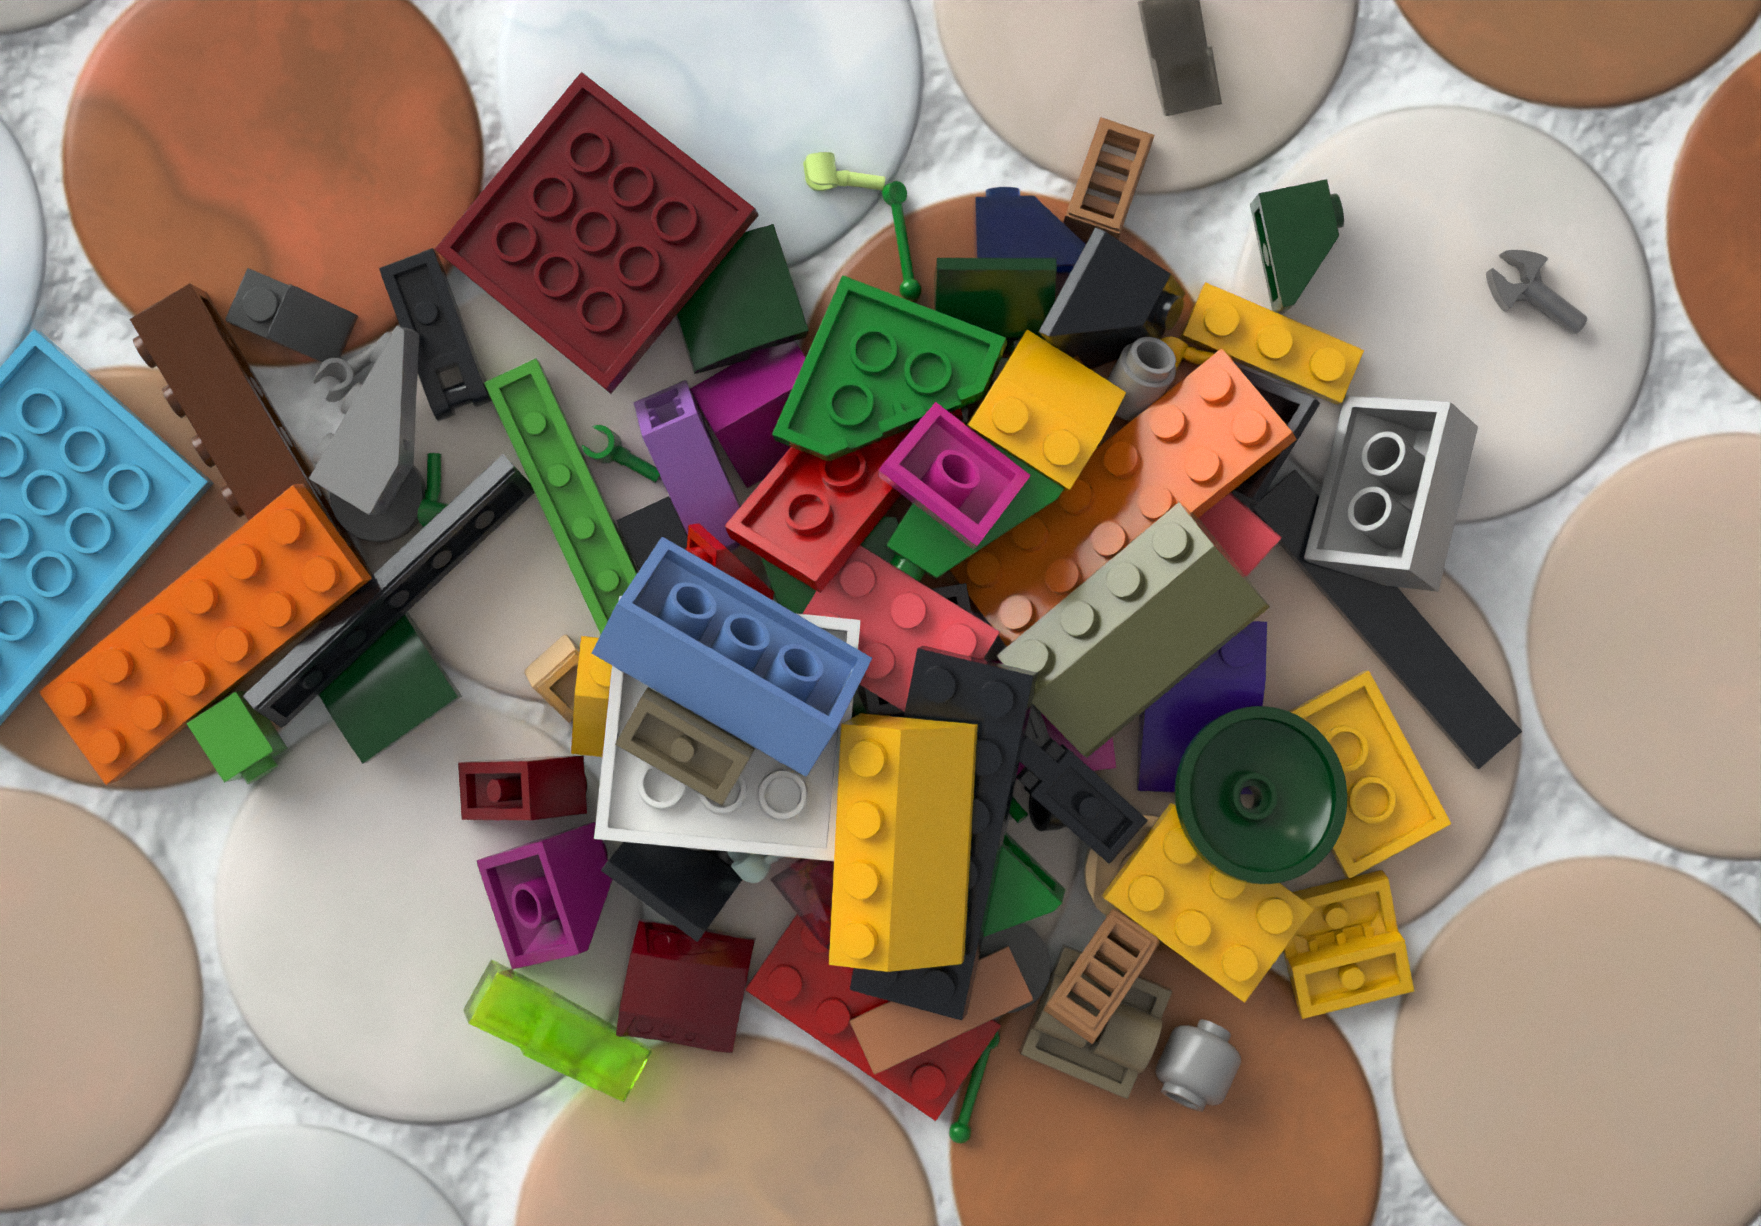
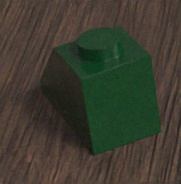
[1250,179,1344,314]

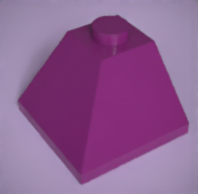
[476,822,613,970]

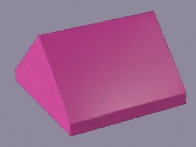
[878,402,1031,550]

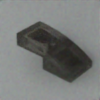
[1138,0,1222,116]

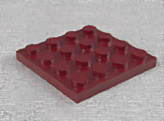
[434,72,759,394]

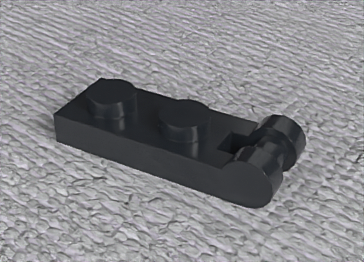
[379,248,492,421]

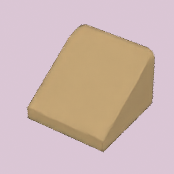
[524,634,580,723]

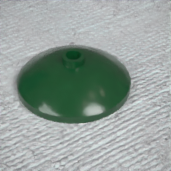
[1175,706,1347,884]

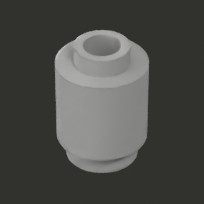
[1107,337,1176,421]

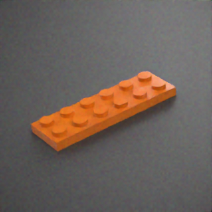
[950,348,1297,647]
[39,484,372,785]

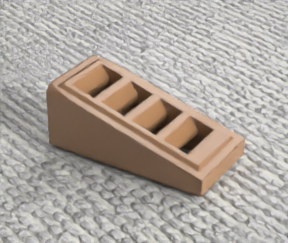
[1061,117,1155,243]
[1043,909,1160,1044]

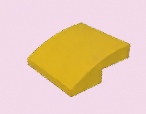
[1283,870,1414,1019]

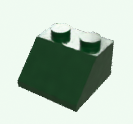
[934,258,1057,355]

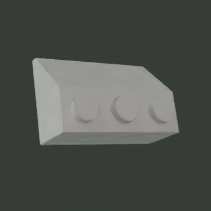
[1304,396,1478,592]

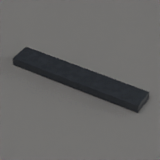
[243,454,535,728]
[1249,470,1522,769]

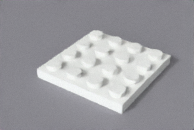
[594,596,861,861]

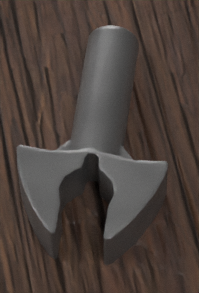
[1486,250,1587,334]

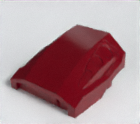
[616,919,756,1053]

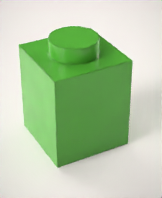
[186,691,288,784]

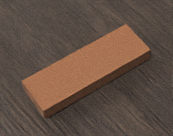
[850,946,1033,1075]

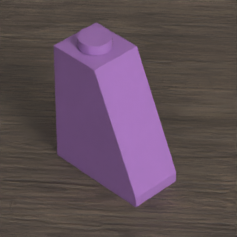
[634,380,741,552]

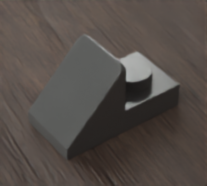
[225,268,358,362]

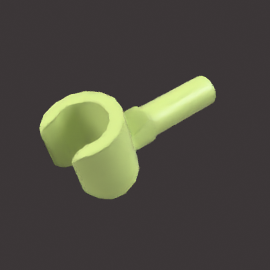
[803,152,885,191]

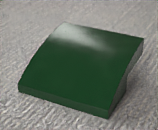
[676,224,809,374]
[319,612,462,764]

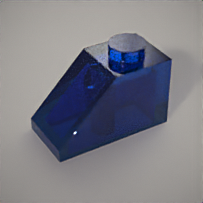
[973,187,1086,274]

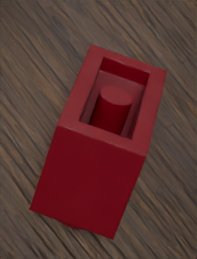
[458,755,588,820]

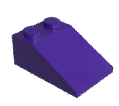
[1137,621,1267,795]

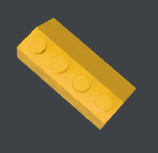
[829,713,978,972]

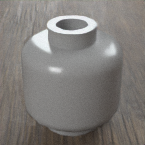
[1155,1019,1241,1112]

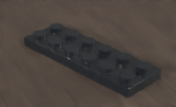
[850,646,1038,1020]

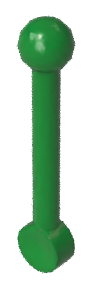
[882,181,922,301]
[949,1031,1000,1144]

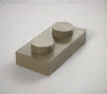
[615,687,755,806]

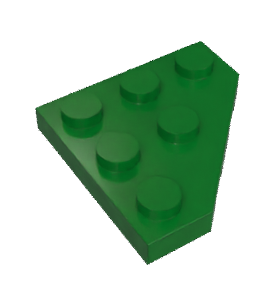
[772,275,1007,462]

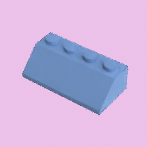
[591,537,872,777]

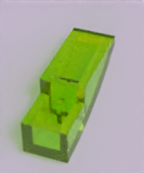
[463,959,652,1102]

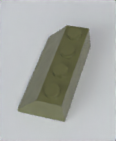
[997,502,1270,758]

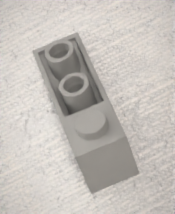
[309,326,419,515]

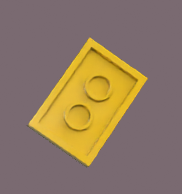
[1289,670,1452,879]
[1101,803,1314,1003]

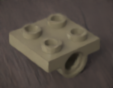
[1019,944,1172,1099]

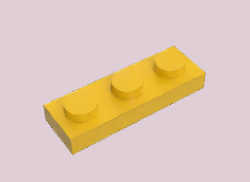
[1180,282,1364,405]

